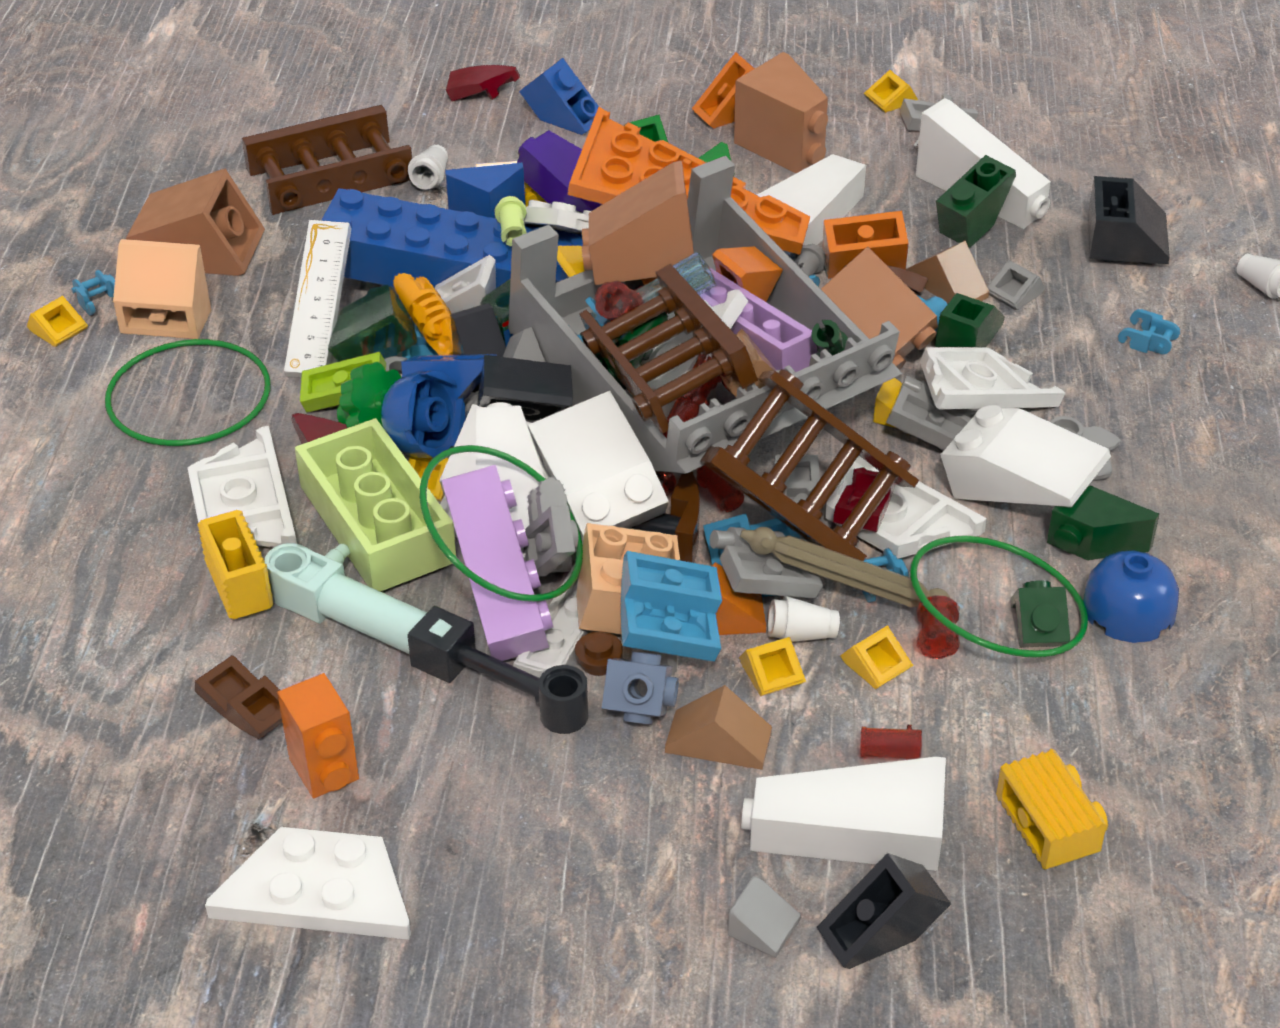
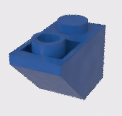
[519,58,599,135]

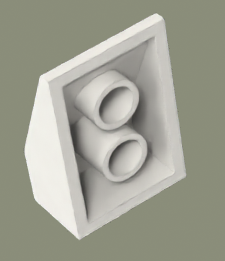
[527,391,669,544]
[940,405,1111,507]

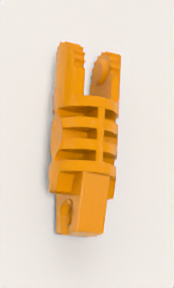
[393,273,453,355]

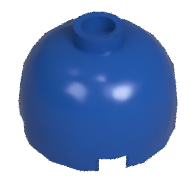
[381,371,466,458]
[1083,550,1179,643]

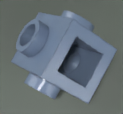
[602,651,679,724]

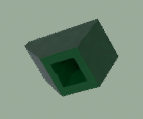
[936,155,1016,248]
[935,293,1005,347]

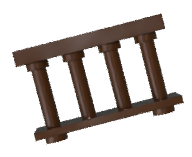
[242,104,412,215]
[579,264,758,433]
[700,369,919,561]

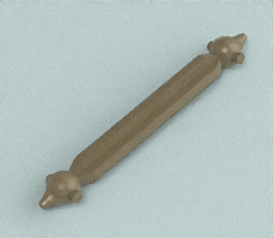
[740,527,960,615]

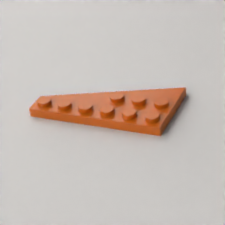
[568,107,810,255]

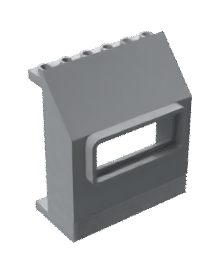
[509,156,903,473]

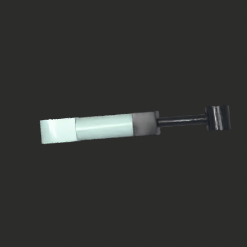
[265,543,588,734]

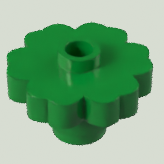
[337,362,402,428]

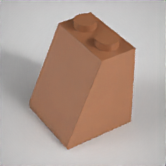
[734,52,828,173]
[582,161,696,285]
[126,168,265,276]
[821,246,938,370]

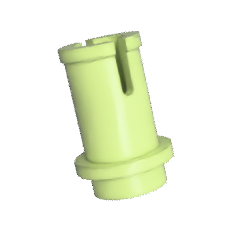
[494,196,527,246]

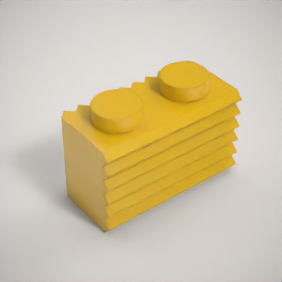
[197,510,273,619]
[996,748,1108,869]

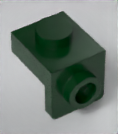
[1011,580,1071,648]

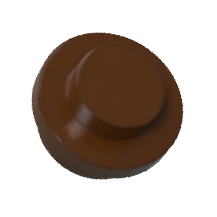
[575,632,623,676]

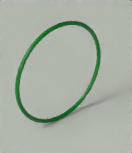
[105,339,271,446]
[419,445,583,602]
[910,536,1088,658]

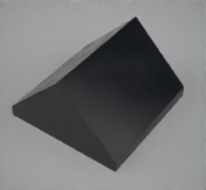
[477,355,573,422]

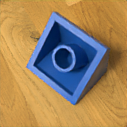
[445,162,525,218]

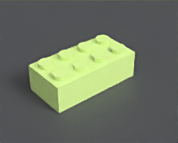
[295,418,456,592]

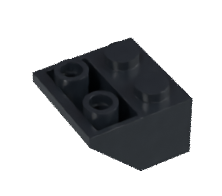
[1088,176,1170,265]

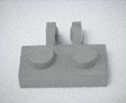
[524,476,578,576]

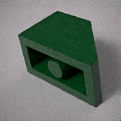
[1047,485,1160,560]

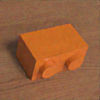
[822,211,909,279]
[277,673,359,799]

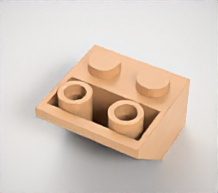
[113,239,211,339]
[576,523,680,634]

